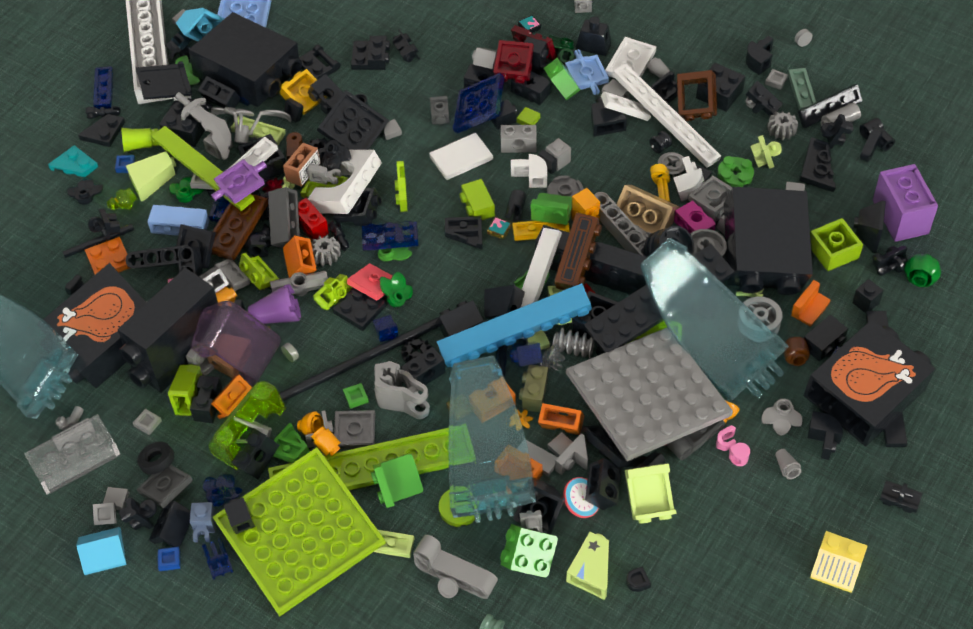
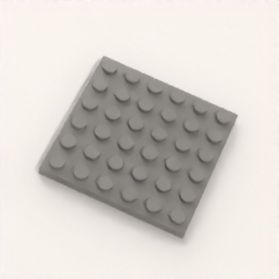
[566,327,733,461]

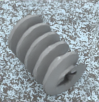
[552,327,595,359]

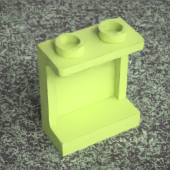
[625,463,677,523]

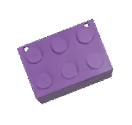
[873,164,938,242]

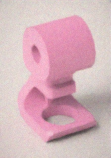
[716,425,750,466]

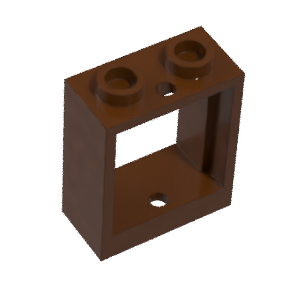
[677,70,717,121]

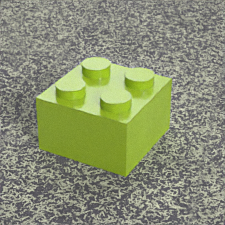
[810,218,863,272]

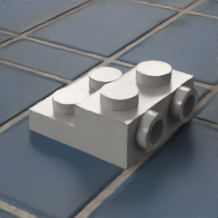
[688,176,732,222]

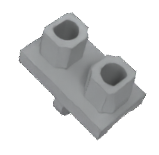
[519,510,543,533]

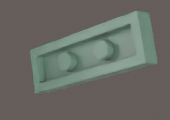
[788,68,816,110]

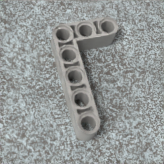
[594,192,646,256]

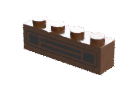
[554,212,602,290]

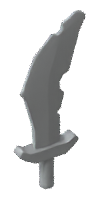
[175,92,231,160]

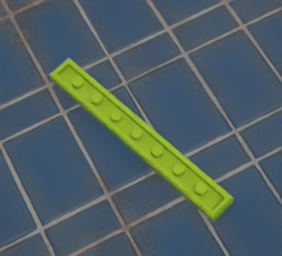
[151,126,255,211]

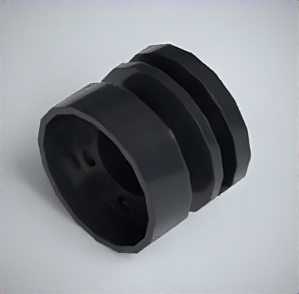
[644,226,694,266]

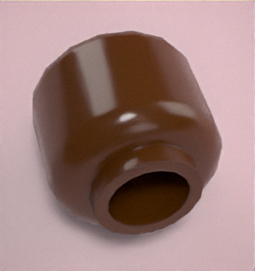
[782,336,810,366]

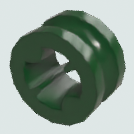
[557,48,574,64]

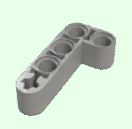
[413,535,498,599]

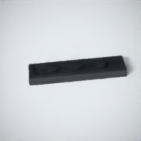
[798,84,862,128]

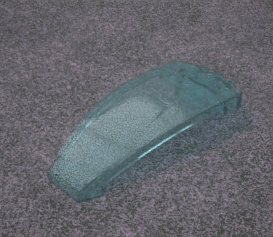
[640,238,789,401]
[0,294,78,419]
[448,356,536,523]

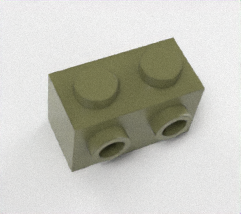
[519,364,548,413]

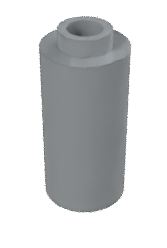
[821,102,861,126]

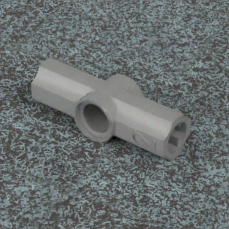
[270,271,328,296]

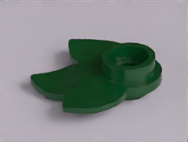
[549,35,574,50]

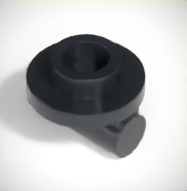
[65,274,84,295]

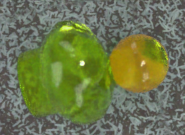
[107,187,138,210]

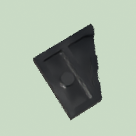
[445,216,483,249]

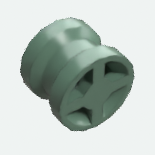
[479,613,505,629]

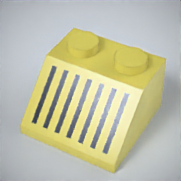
[810,531,867,593]

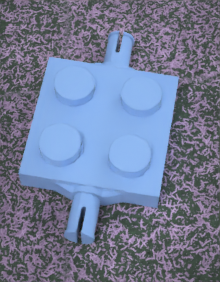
[565,49,609,95]

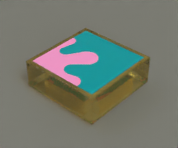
[487,217,512,240]

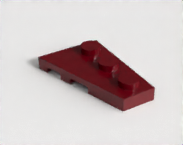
[511,25,557,61]

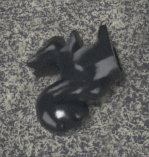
[244,224,272,257]

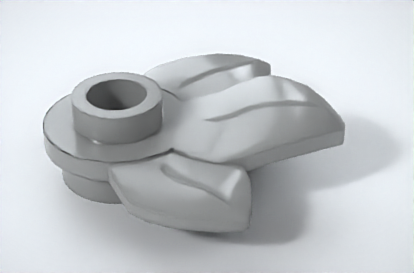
[761,399,802,436]

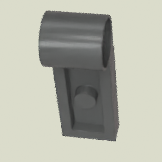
[666,420,725,461]

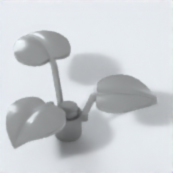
[211,107,292,144]

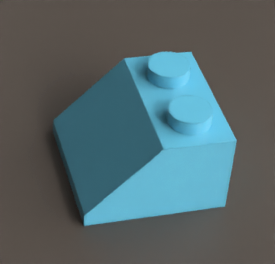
[176,8,225,42]

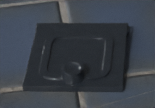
[136,61,192,100]

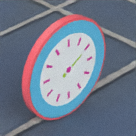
[563,477,599,518]

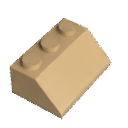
[611,185,679,233]

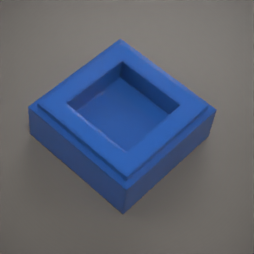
[115,155,135,173]
[158,547,180,571]

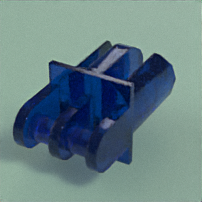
[202,538,234,580]

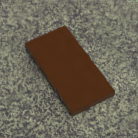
[212,194,268,261]

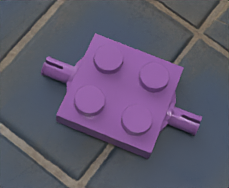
[211,159,267,204]

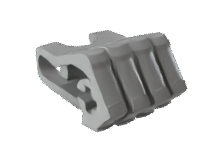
[374,361,430,419]

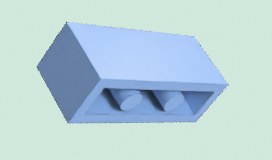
[147,205,209,236]

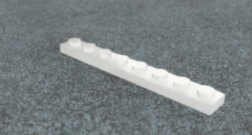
[612,64,721,168]

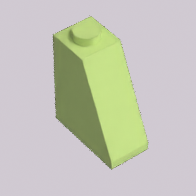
[126,151,177,202]

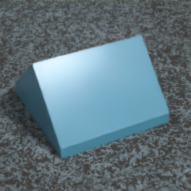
[76,527,127,575]

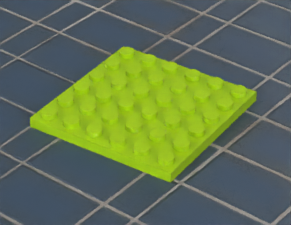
[213,447,386,617]

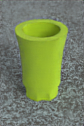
[121,128,159,152]

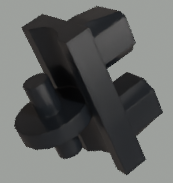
[165,31,192,60]
[821,114,854,149]
[88,209,120,240]
[872,245,908,276]
[880,480,923,513]
[119,497,157,530]

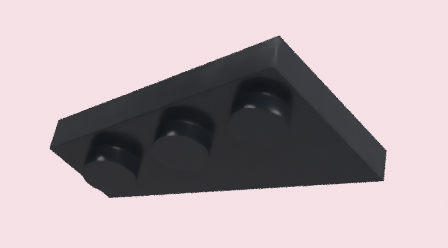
[799,137,836,192]
[580,425,646,468]

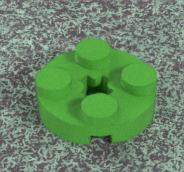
[717,156,754,187]

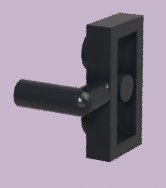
[745,81,783,116]

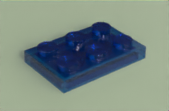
[362,221,419,251]

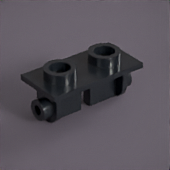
[393,29,420,62]

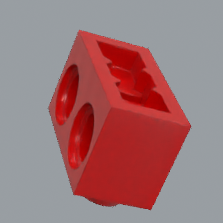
[298,198,329,241]

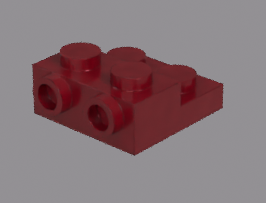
[493,40,534,83]

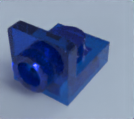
[372,314,398,342]

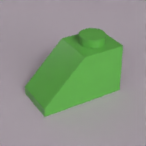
[544,58,580,100]

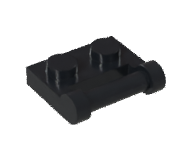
[299,44,341,80]

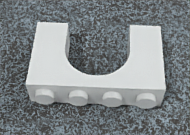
[308,150,382,214]

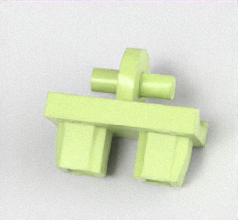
[750,135,782,169]

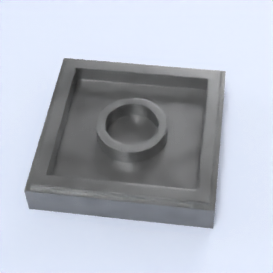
[334,410,375,449]

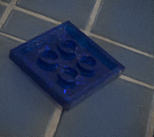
[453,73,504,134]

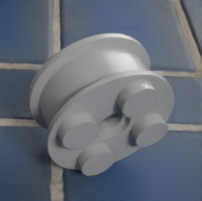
[737,296,782,342]

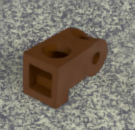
[286,132,303,160]

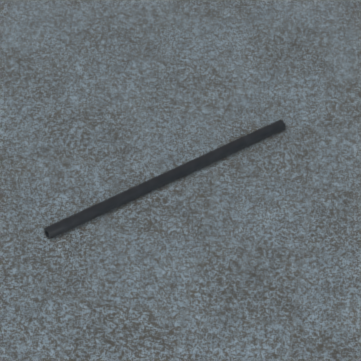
[265,317,439,408]

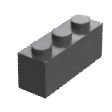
[268,187,300,248]

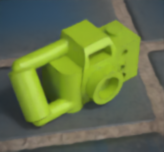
[313,274,353,310]

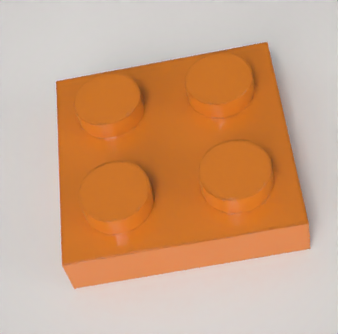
[85,237,130,275]

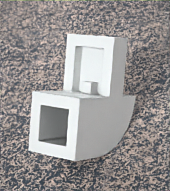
[511,154,547,188]
[674,156,704,201]

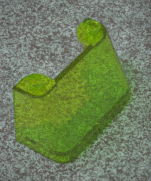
[208,381,286,470]

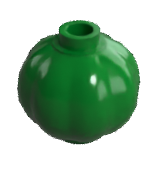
[904,254,941,287]

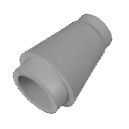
[647,57,670,78]
[775,449,801,479]

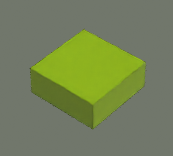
[516,107,540,125]

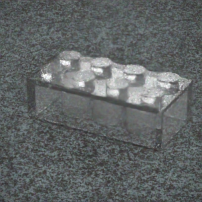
[24,414,120,495]

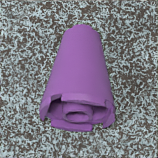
[246,284,301,325]

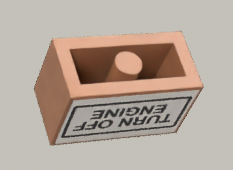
[283,143,321,187]

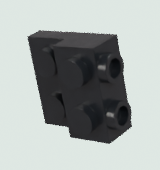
[351,36,390,70]
[333,188,382,226]

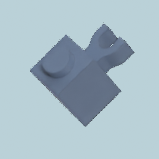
[190,502,216,542]

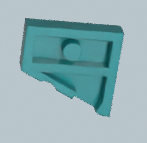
[48,145,98,177]

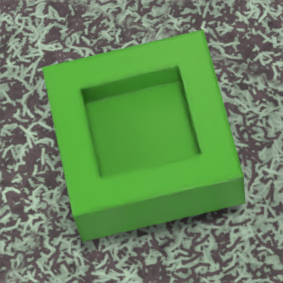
[343,383,369,409]

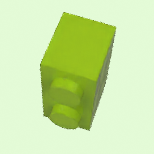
[459,179,495,220]

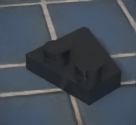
[78,114,125,147]

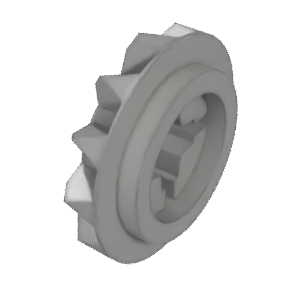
[658,152,685,177]

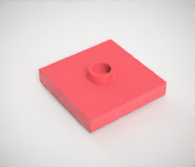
[347,263,392,301]

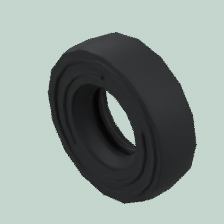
[137,441,174,475]

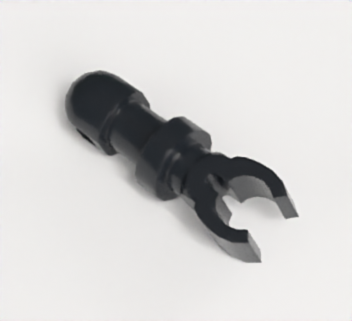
[86,106,121,119]
[328,220,350,251]

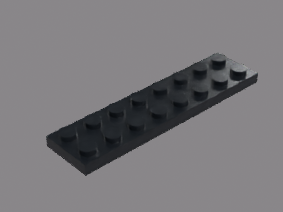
[584,244,735,353]

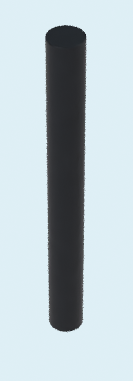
[62,223,134,258]

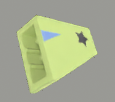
[566,532,609,600]

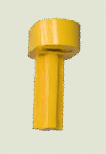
[650,164,670,202]

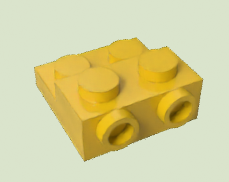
[279,69,328,115]

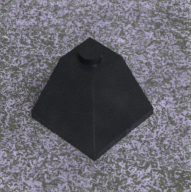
[853,201,886,253]
[513,478,565,535]

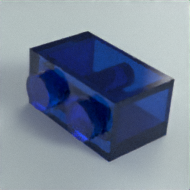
[510,341,543,366]

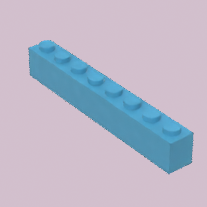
[437,283,592,368]

